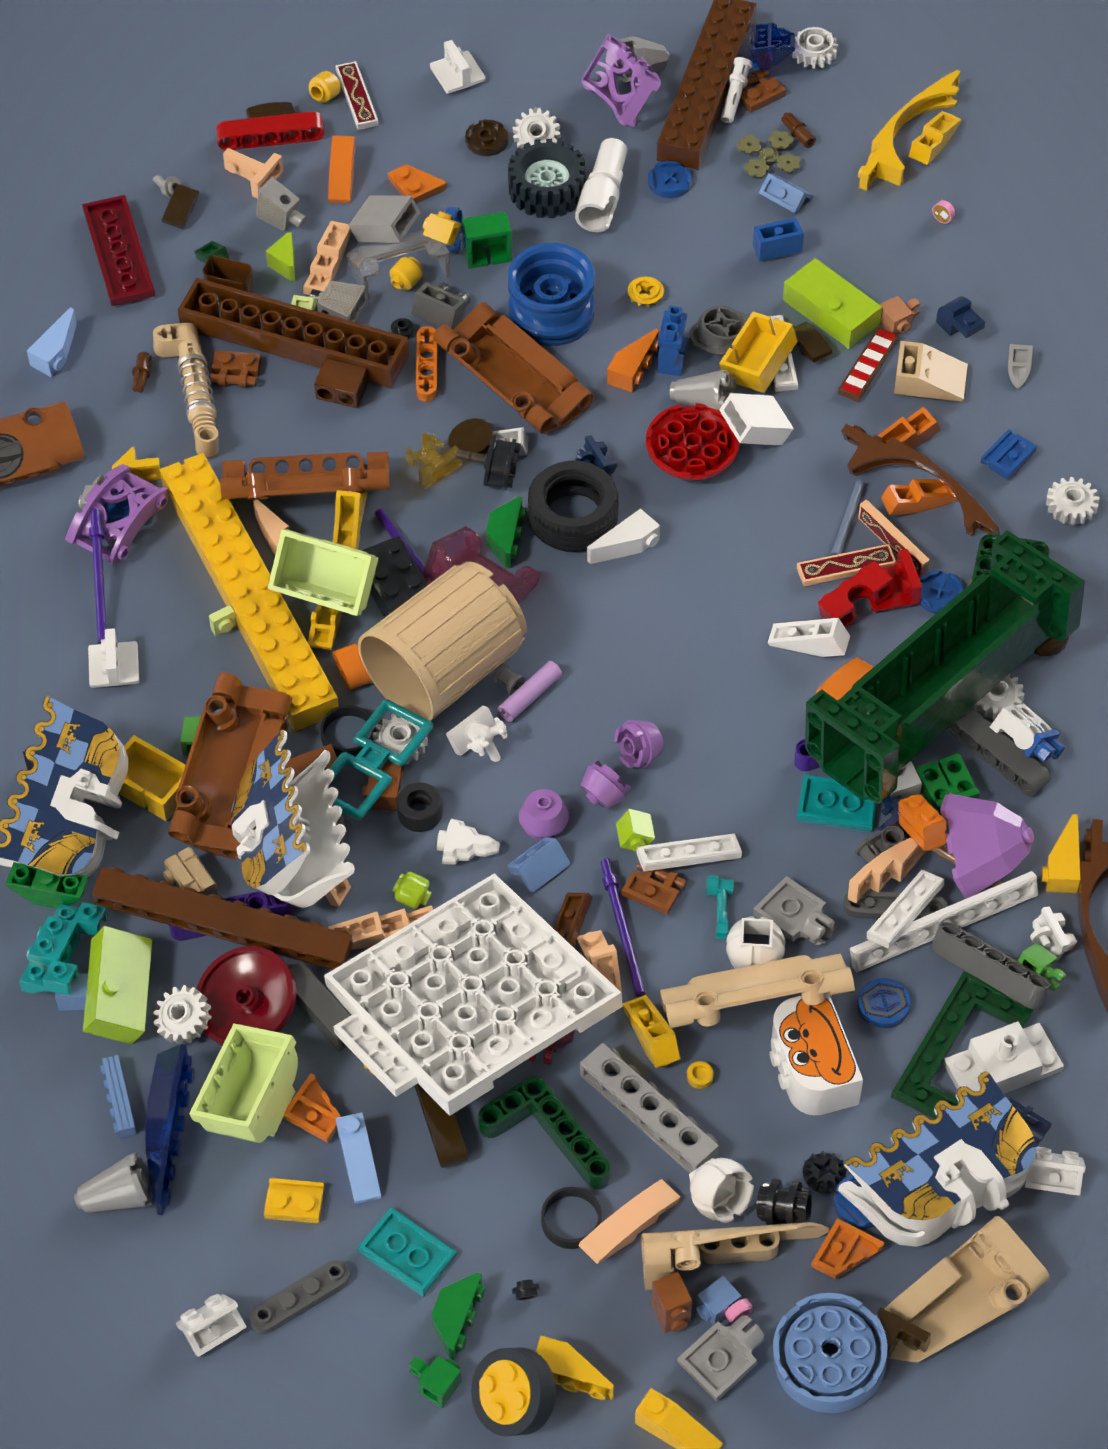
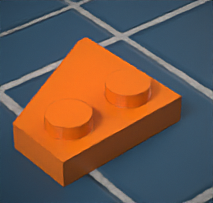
[388,164,447,203]
[283,1073,341,1143]
[811,1218,885,1280]

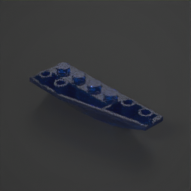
[145,1044,195,1215]

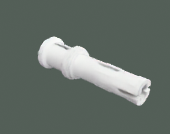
[720,57,753,123]

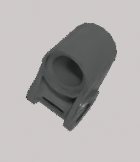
[855,826,904,864]

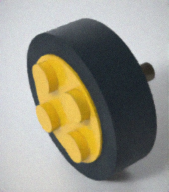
[471,1347,556,1436]

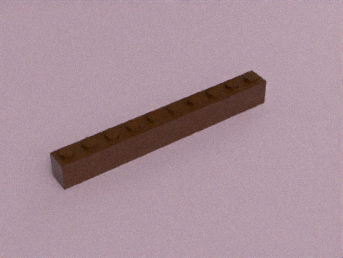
[91,867,353,970]

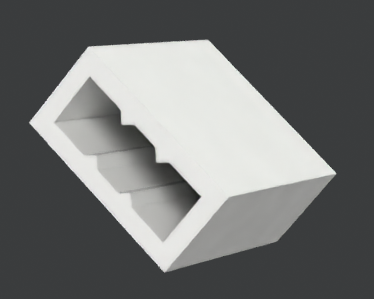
[720,393,794,445]

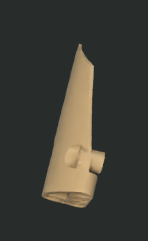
[876,1216,1050,1363]
[641,1223,829,1290]

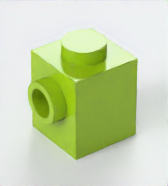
[616,809,655,852]

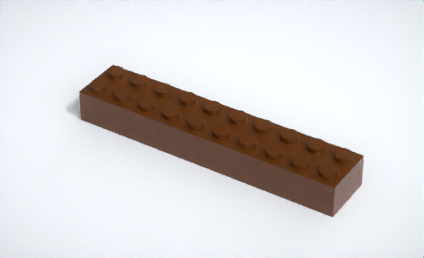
[657,0,757,170]
[178,278,409,388]

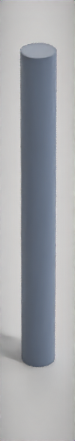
[831,481,865,556]

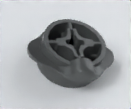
[689,306,751,355]

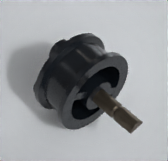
[456,435,521,490]

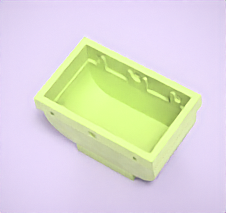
[268,529,378,616]
[189,1024,298,1143]

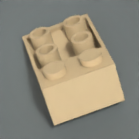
[894,341,968,402]

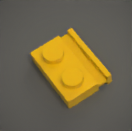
[264,1178,325,1224]

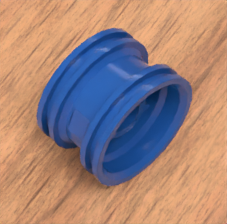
[508,243,595,346]

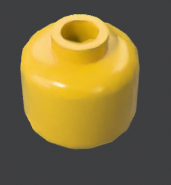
[308,71,341,103]
[389,257,423,290]

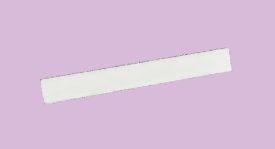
[850,871,1038,973]

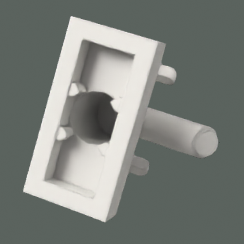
[446,706,507,762]

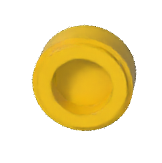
[687,1061,714,1089]

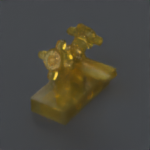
[405,433,462,490]

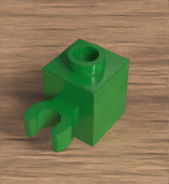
[409,1356,462,1408]

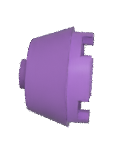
[614,720,663,769]
[580,759,631,809]
[518,789,569,840]

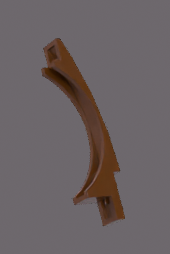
[841,424,1000,536]
[1077,819,1108,1013]

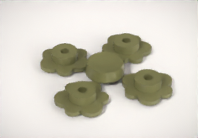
[737,130,801,178]

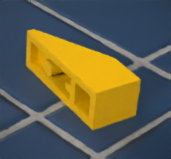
[1041,814,1080,893]
[622,995,680,1068]
[635,1388,723,1449]

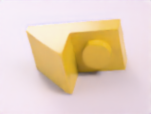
[112,446,161,481]

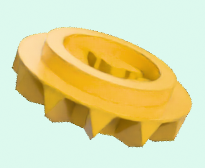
[628,277,664,307]

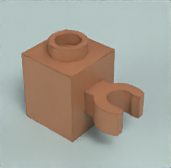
[879,296,921,335]

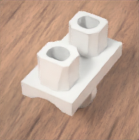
[1030,907,1077,960]

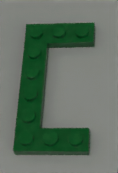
[891,971,1034,1119]

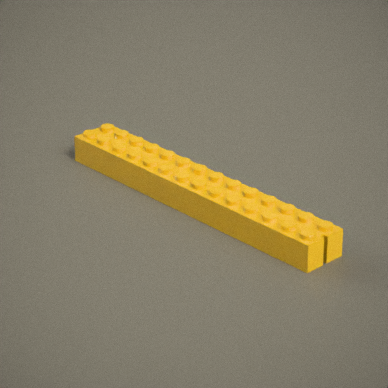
[160,453,339,732]

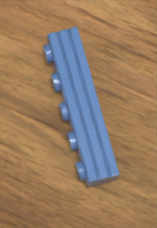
[100,1055,137,1139]

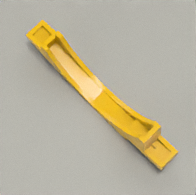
[858,70,961,191]
[308,490,368,650]

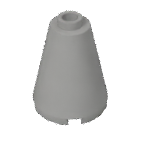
[74,1152,154,1213]

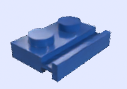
[980,429,1037,480]

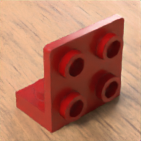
[868,549,922,613]

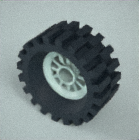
[508,139,586,218]

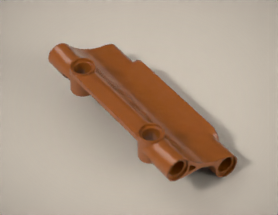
[220,451,390,500]

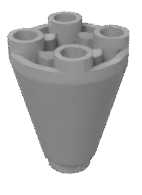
[670,370,737,410]

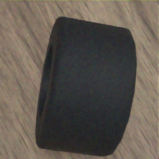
[396,782,443,832]

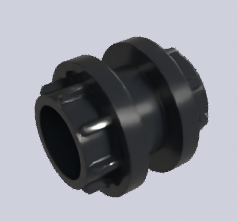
[756,1179,812,1225]

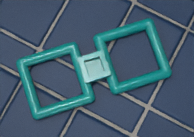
[329,699,433,820]

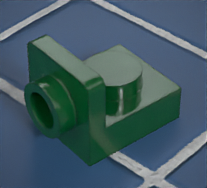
[194,241,230,274]

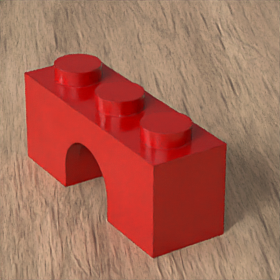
[817,561,895,628]

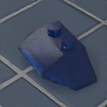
[750,22,795,70]

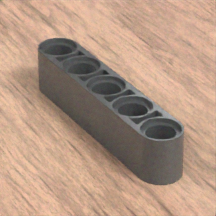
[947,708,1051,797]
[931,922,1050,1009]

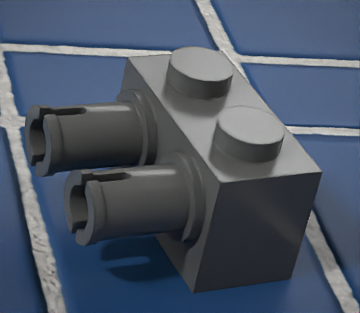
[412,282,471,329]

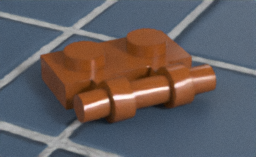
[739,68,786,113]
[209,350,261,387]
[621,861,687,916]

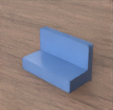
[759,173,813,214]
[506,837,570,892]

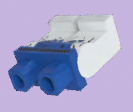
[990,703,1066,762]

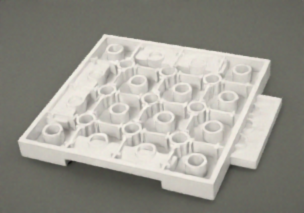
[324,873,623,1116]

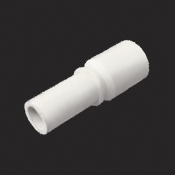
[575,138,627,232]

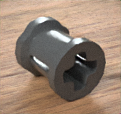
[492,663,525,695]

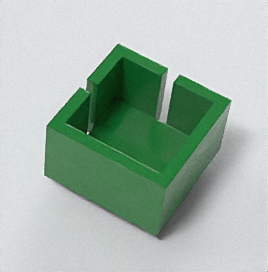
[462,211,512,269]

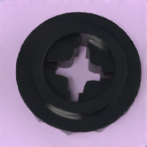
[802,1151,846,1193]

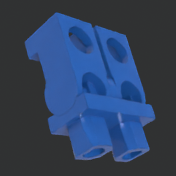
[658,306,688,376]

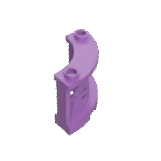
[581,33,661,128]
[65,464,169,564]

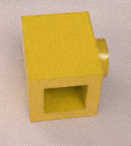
[423,211,461,245]

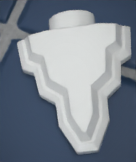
[437,819,500,865]

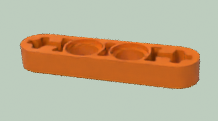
[416,326,438,402]

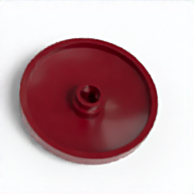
[196,946,297,1046]

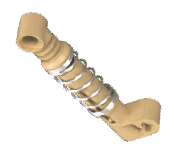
[153,323,219,457]

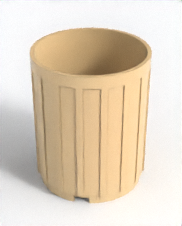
[358,562,527,721]

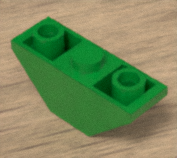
[486,497,526,568]
[6,862,88,909]
[431,1273,486,1360]

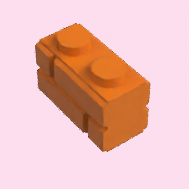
[898,794,947,851]

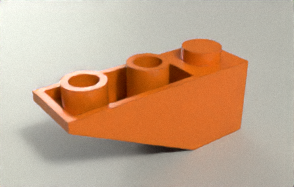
[607,328,660,393]

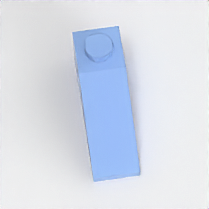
[27,307,77,377]
[336,1112,382,1204]

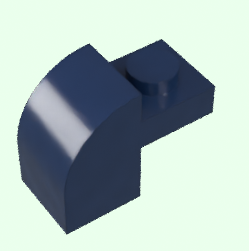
[936,296,985,338]

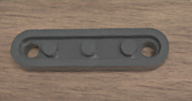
[843,891,948,921]
[249,1260,350,1334]

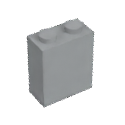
[349,195,421,243]

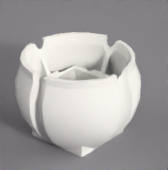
[726,916,785,969]
[689,1158,754,1223]

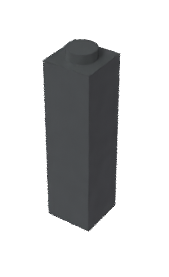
[289,960,351,1052]

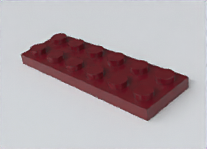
[82,195,156,306]

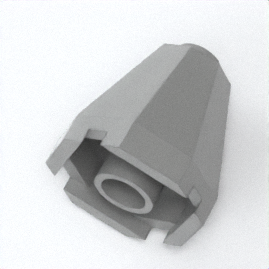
[616,37,669,83]

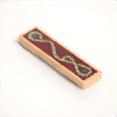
[858,500,930,578]
[797,544,896,587]

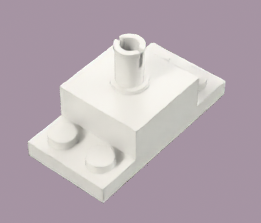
[943,1022,1064,1094]

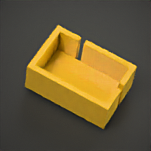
[719,312,797,393]
[118,735,185,822]

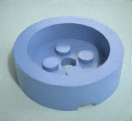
[773,1293,887,1413]

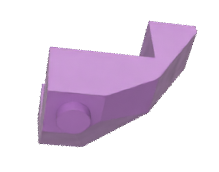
[940,794,1034,899]

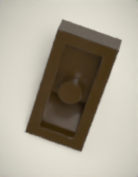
[877,1307,931,1357]

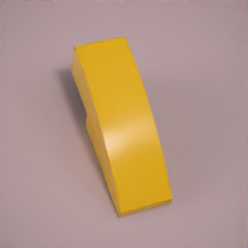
[908,111,962,165]

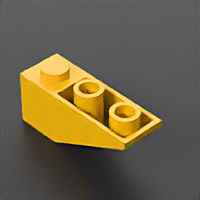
[535,1336,614,1400]

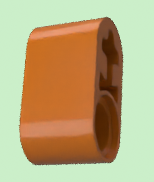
[332,643,372,691]

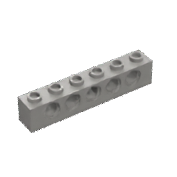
[580,1043,719,1173]

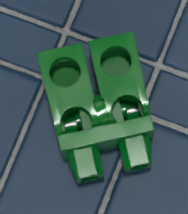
[915,753,980,827]

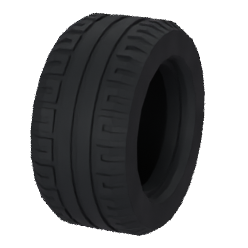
[528,460,619,552]

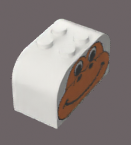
[769,992,863,1116]

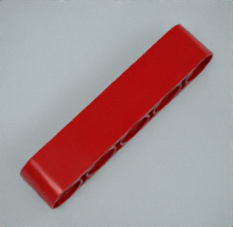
[216,112,324,150]

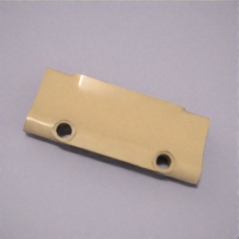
[660,953,855,1028]

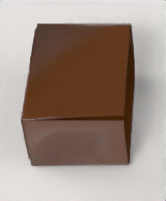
[203,255,254,293]
[314,359,369,408]

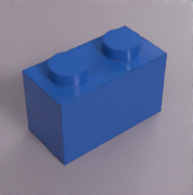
[753,218,804,261]

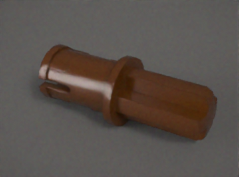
[781,112,816,148]
[131,352,152,393]

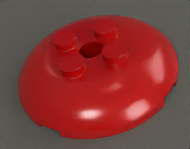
[646,403,740,480]

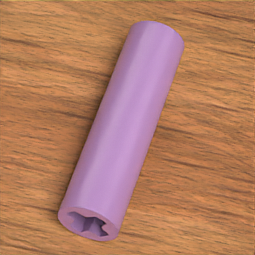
[498,661,562,722]

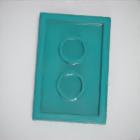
[796,774,876,832]
[357,1207,457,1297]

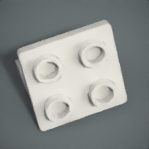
[430,40,485,94]
[88,628,139,688]
[1025,1147,1086,1196]
[176,1294,246,1357]

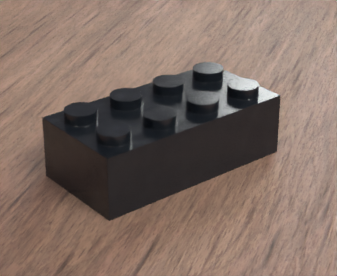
[361,535,428,618]

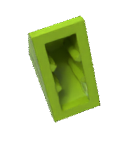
[266,232,295,281]

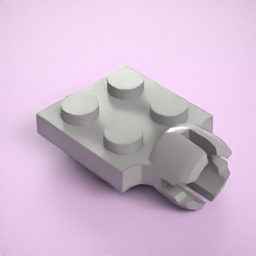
[753,876,835,946]
[677,1315,764,1402]

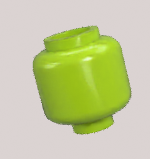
[392,871,432,910]

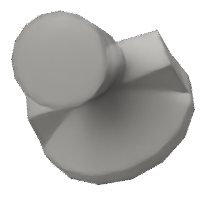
[153,174,181,198]

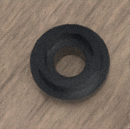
[391,318,414,338]
[512,1279,540,1301]

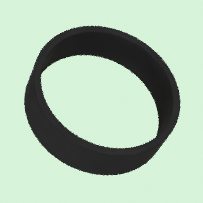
[320,705,376,757]
[541,1187,602,1249]

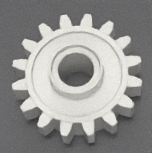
[791,27,838,69]
[513,108,561,149]
[1046,477,1100,525]
[975,674,1024,720]
[373,714,428,764]
[153,985,211,1045]

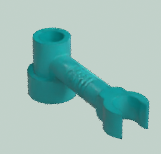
[706,875,734,939]

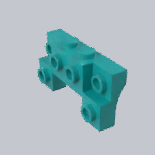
[19,902,108,995]

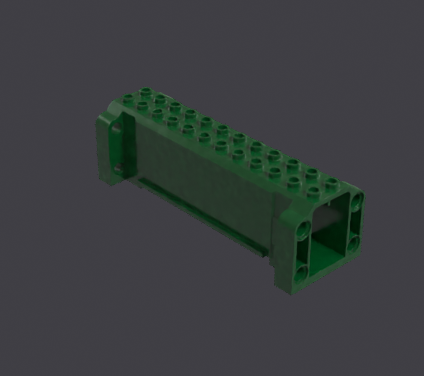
[805,530,1085,804]

